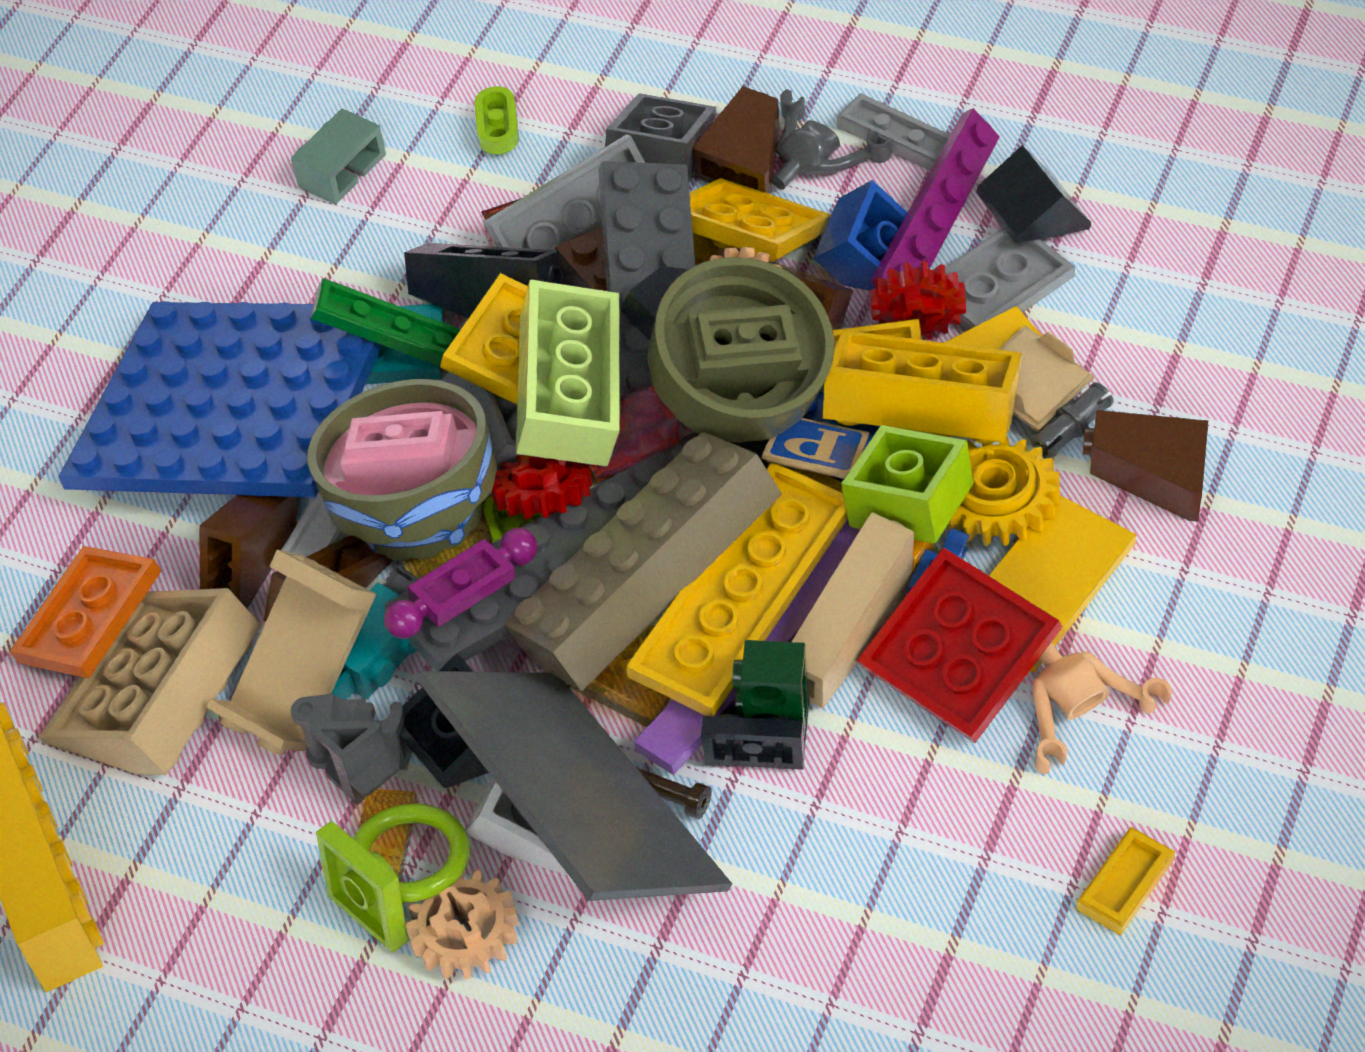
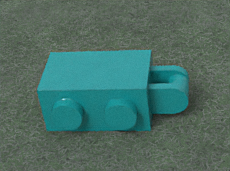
[331,582,417,700]

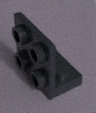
[701,700,810,770]

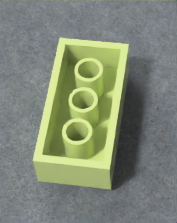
[516,280,619,467]

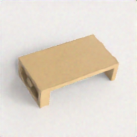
[206,549,376,755]

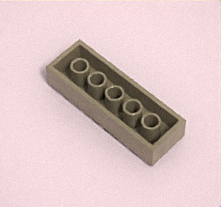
[505,431,782,691]

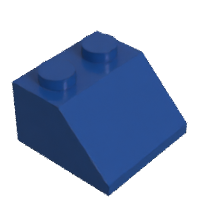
[813,180,908,291]

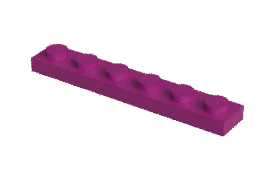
[870,108,1000,288]

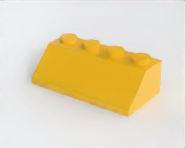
[823,330,1022,444]

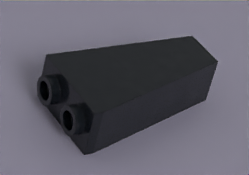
[404,243,563,318]

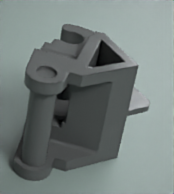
[291,694,413,805]

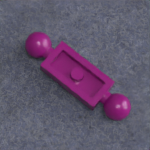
[384,528,538,639]

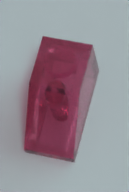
[589,386,680,480]

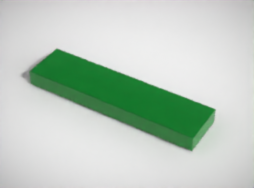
[311,278,461,366]

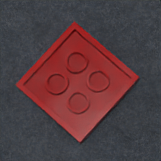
[857,547,1062,743]

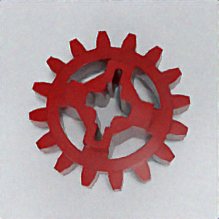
[870,261,967,340]
[491,455,592,519]

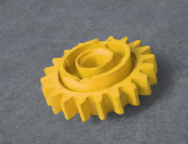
[948,435,1060,546]

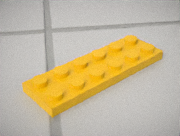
[626,463,848,716]

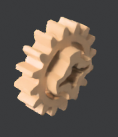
[406,870,520,980]

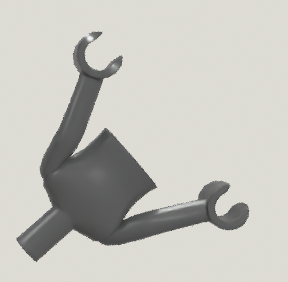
[772,89,892,190]

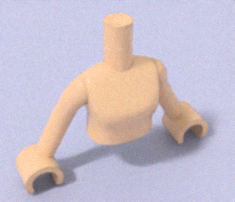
[1032,643,1172,774]

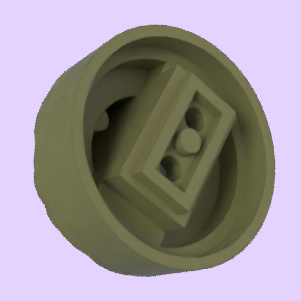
[648,257,834,443]

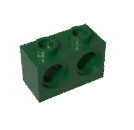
[732,640,809,739]

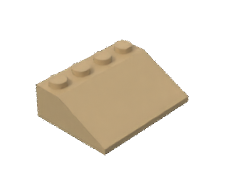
[40,588,262,775]

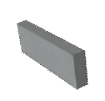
[837,93,950,171]

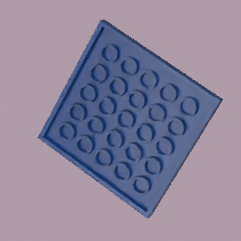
[58,301,382,498]

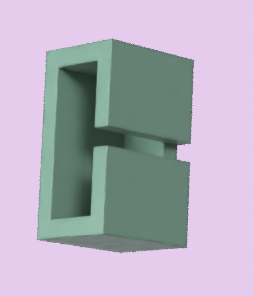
[291,108,386,205]

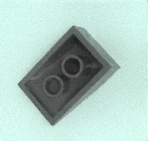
[605,93,717,182]

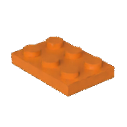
[9,546,162,679]

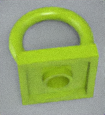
[316,803,470,953]

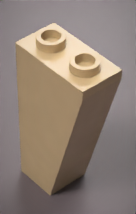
[792,512,914,709]

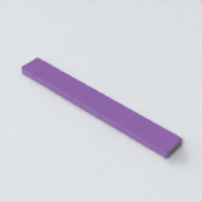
[634,519,860,776]

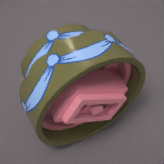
[307,379,497,561]

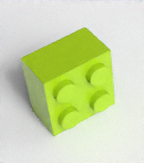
[841,425,974,544]

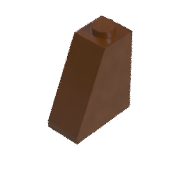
[692,86,780,194]
[1083,410,1209,522]
[199,495,297,609]

